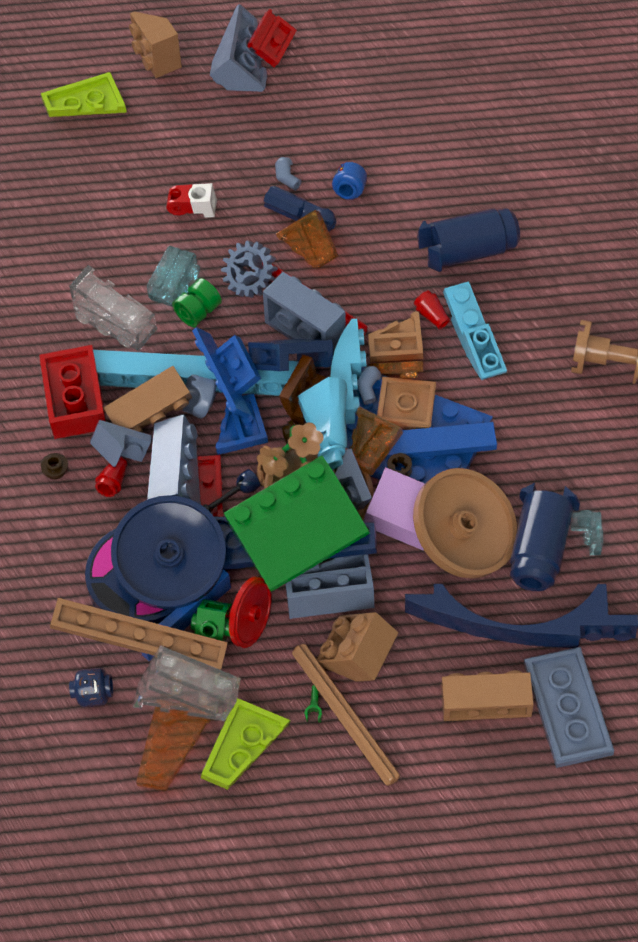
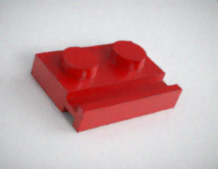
[247,9,297,67]

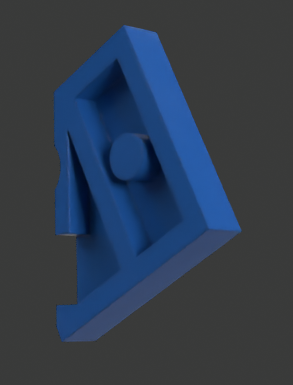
[216,393,268,455]

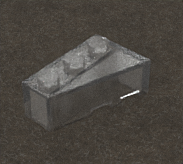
[69,265,157,351]
[133,645,241,721]

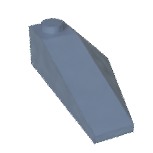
[210,4,267,92]

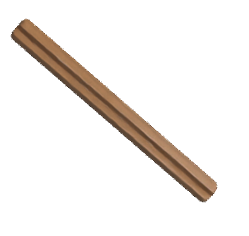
[292,644,400,786]

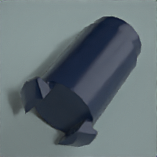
[417,208,520,272]
[510,483,580,591]

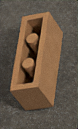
[104,366,192,432]
[441,670,533,721]

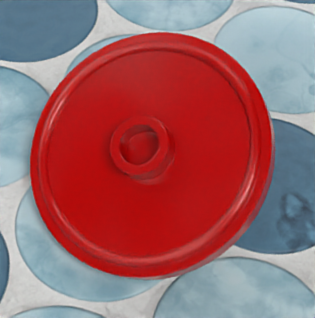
[228,576,272,648]

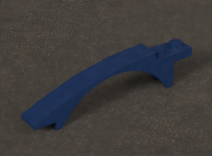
[405,584,638,648]

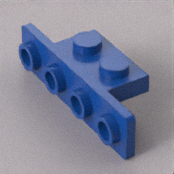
[192,327,262,418]

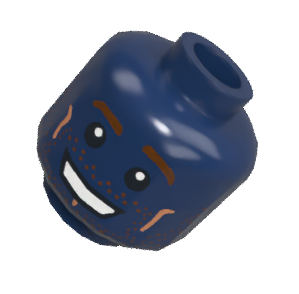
[69,668,114,707]

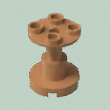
[571,320,638,384]

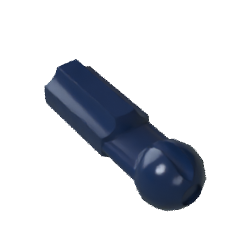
[263,186,336,233]

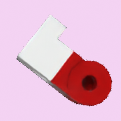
[166,183,217,218]

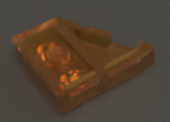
[276,210,339,268]
[368,361,423,378]
[350,406,403,476]

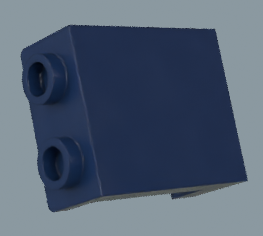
[248,339,334,371]

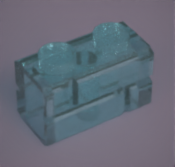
[147,245,200,307]

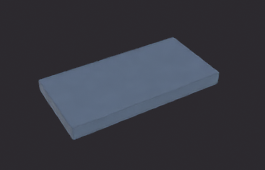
[524,647,614,768]

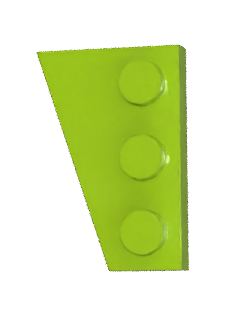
[41,72,127,117]
[201,698,290,790]

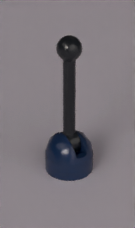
[203,469,260,513]

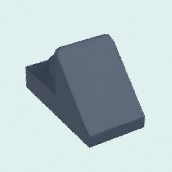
[90,420,151,467]
[333,449,372,510]

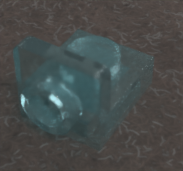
[571,510,603,555]

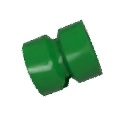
[172,278,222,327]

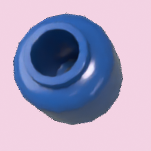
[332,162,367,200]

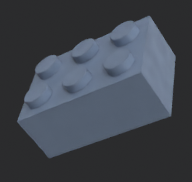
[263,272,346,351]

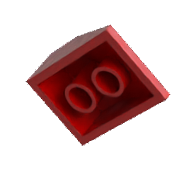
[39,345,107,439]

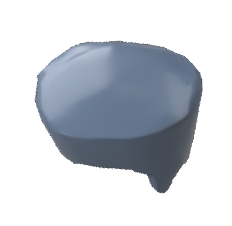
[182,374,217,419]

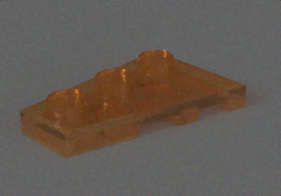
[136,701,214,791]

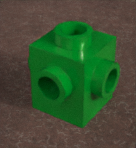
[191,599,232,641]

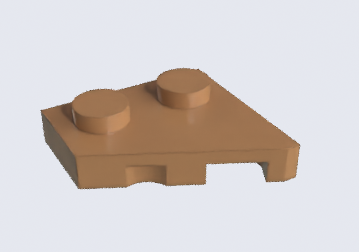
[368,311,423,362]

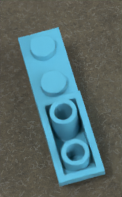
[443,281,507,380]
[330,319,366,424]

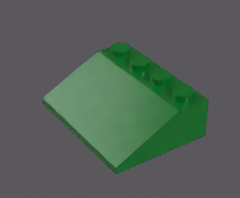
[224,455,370,592]

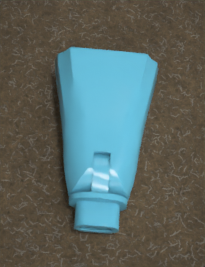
[298,377,348,470]

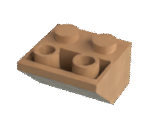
[129,11,182,78]
[317,612,398,681]

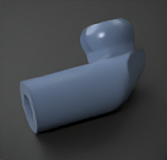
[275,157,301,191]
[357,366,381,405]

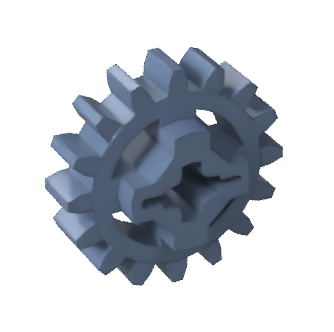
[221,240,278,298]

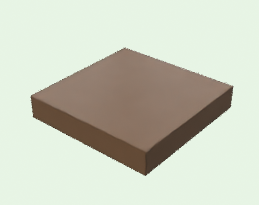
[376,377,436,430]

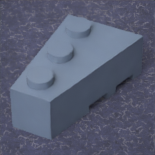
[285,554,375,619]

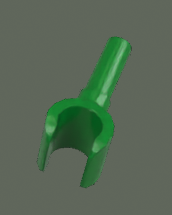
[304,685,322,723]

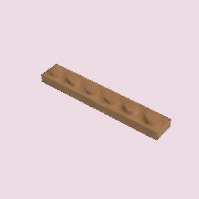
[50,598,228,673]

